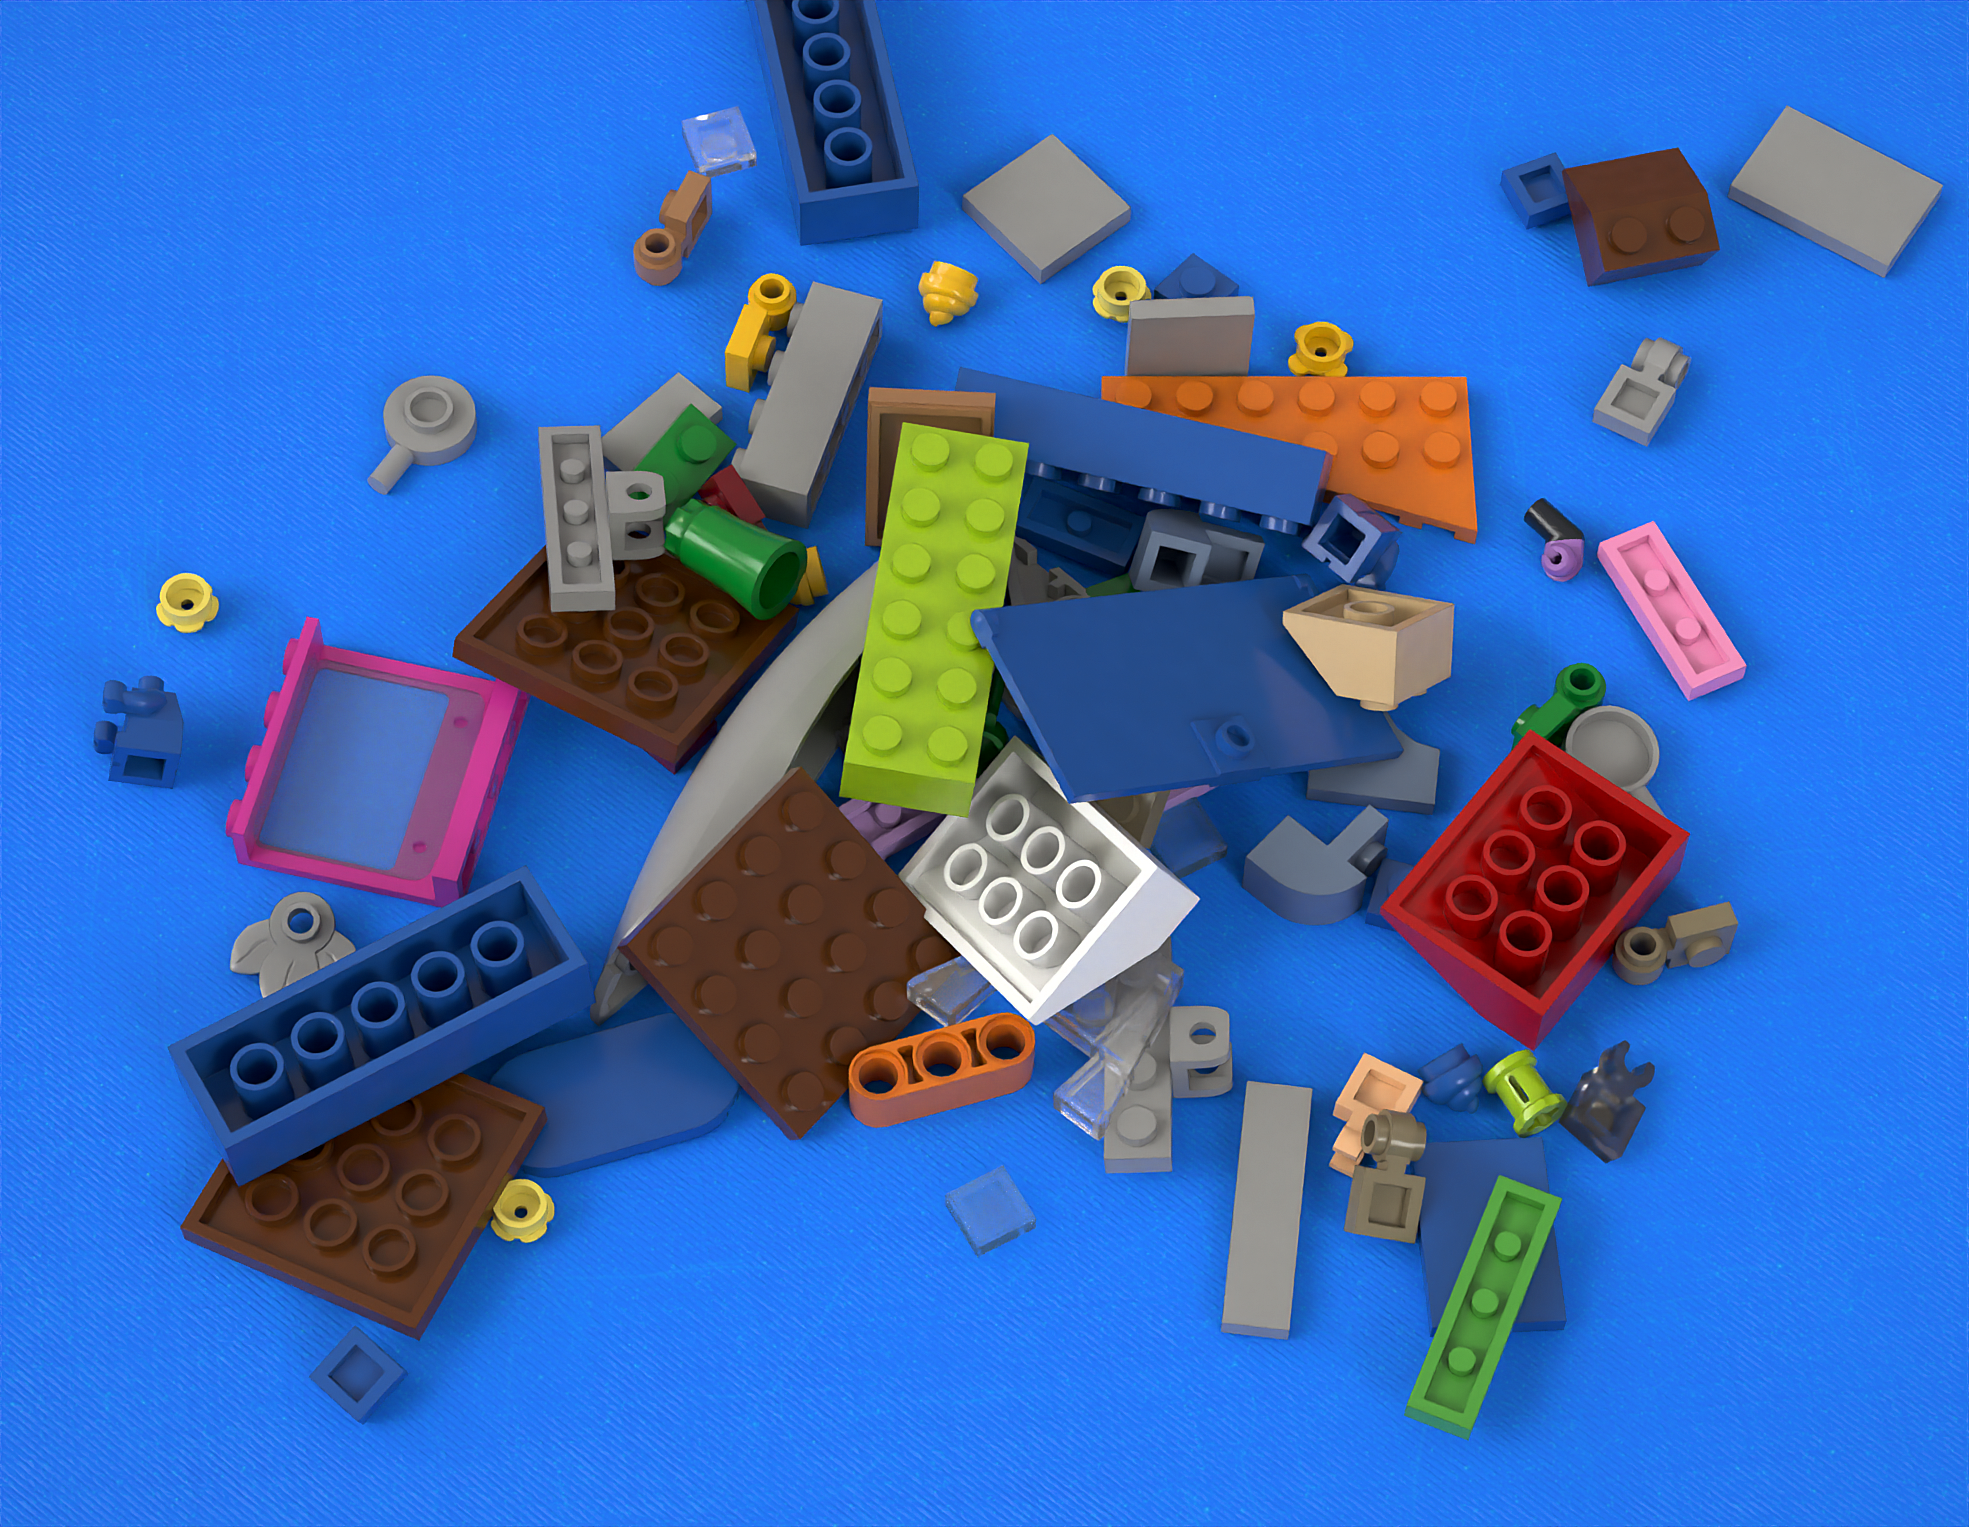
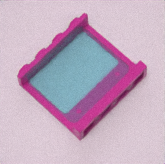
[226,616,531,908]

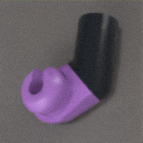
[1523,498,1585,582]

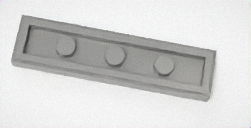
[1221,1081,1313,1340]

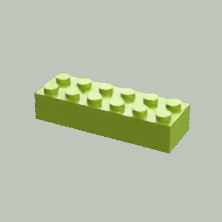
[839,422,1029,818]

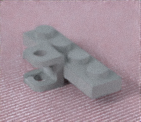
[538,425,666,612]
[1104,936,1233,1174]

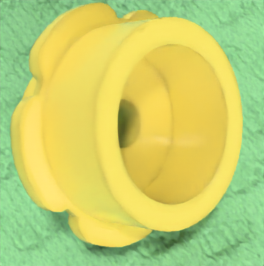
[1092,266,1151,323]
[156,573,219,633]
[491,1179,555,1243]

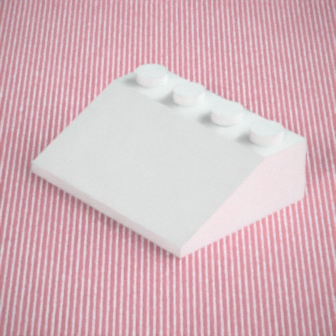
[897,735,1200,1026]

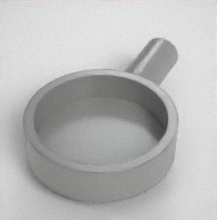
[367,375,477,495]
[1561,706,1666,818]

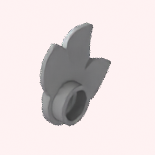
[230,892,356,998]

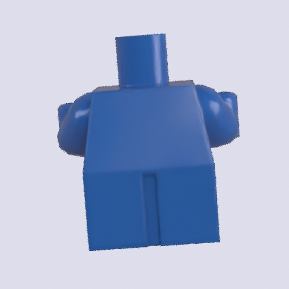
[1301,494,1402,591]
[93,676,184,789]

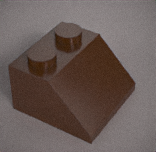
[1562,147,1720,287]

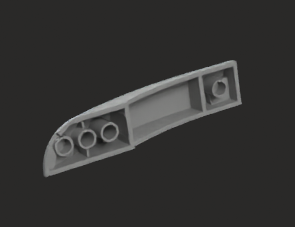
[590,560,879,1026]

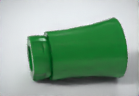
[664,498,808,620]

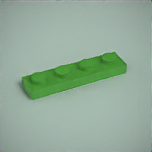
[1404,1175,1562,1440]

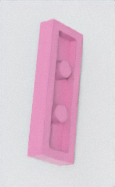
[1597,521,1747,701]

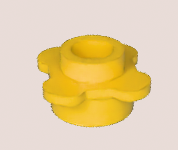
[1288,322,1354,377]

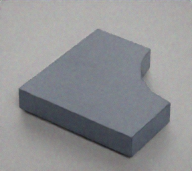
[1306,711,1440,815]

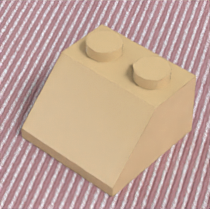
[1283,584,1455,711]

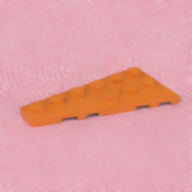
[1101,376,1478,544]

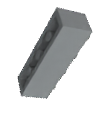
[731,281,883,529]

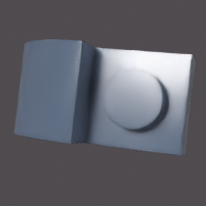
[1129,509,1265,591]
[1242,804,1389,925]

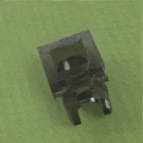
[1558,1040,1655,1164]

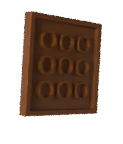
[452,531,800,764]
[617,766,968,1140]
[180,1073,548,1341]

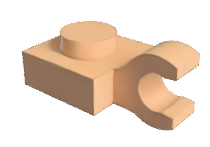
[1329,1052,1424,1178]

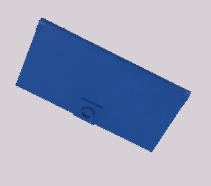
[970,574,1404,804]

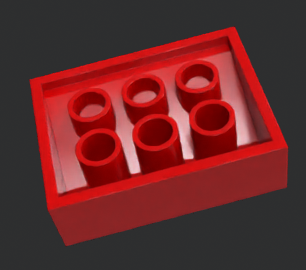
[1380,729,1690,1052]

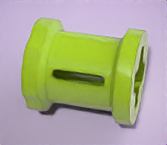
[1482,1049,1568,1138]

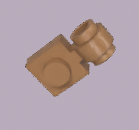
[633,170,712,286]

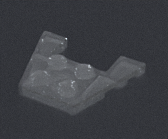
[906,950,1184,1141]

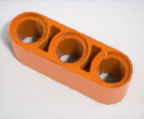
[849,1012,1035,1128]

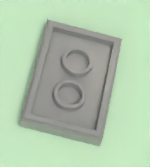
[1727,106,1943,278]

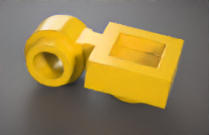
[725,273,797,393]

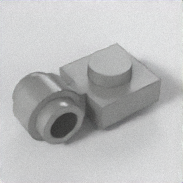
[1592,337,1691,447]

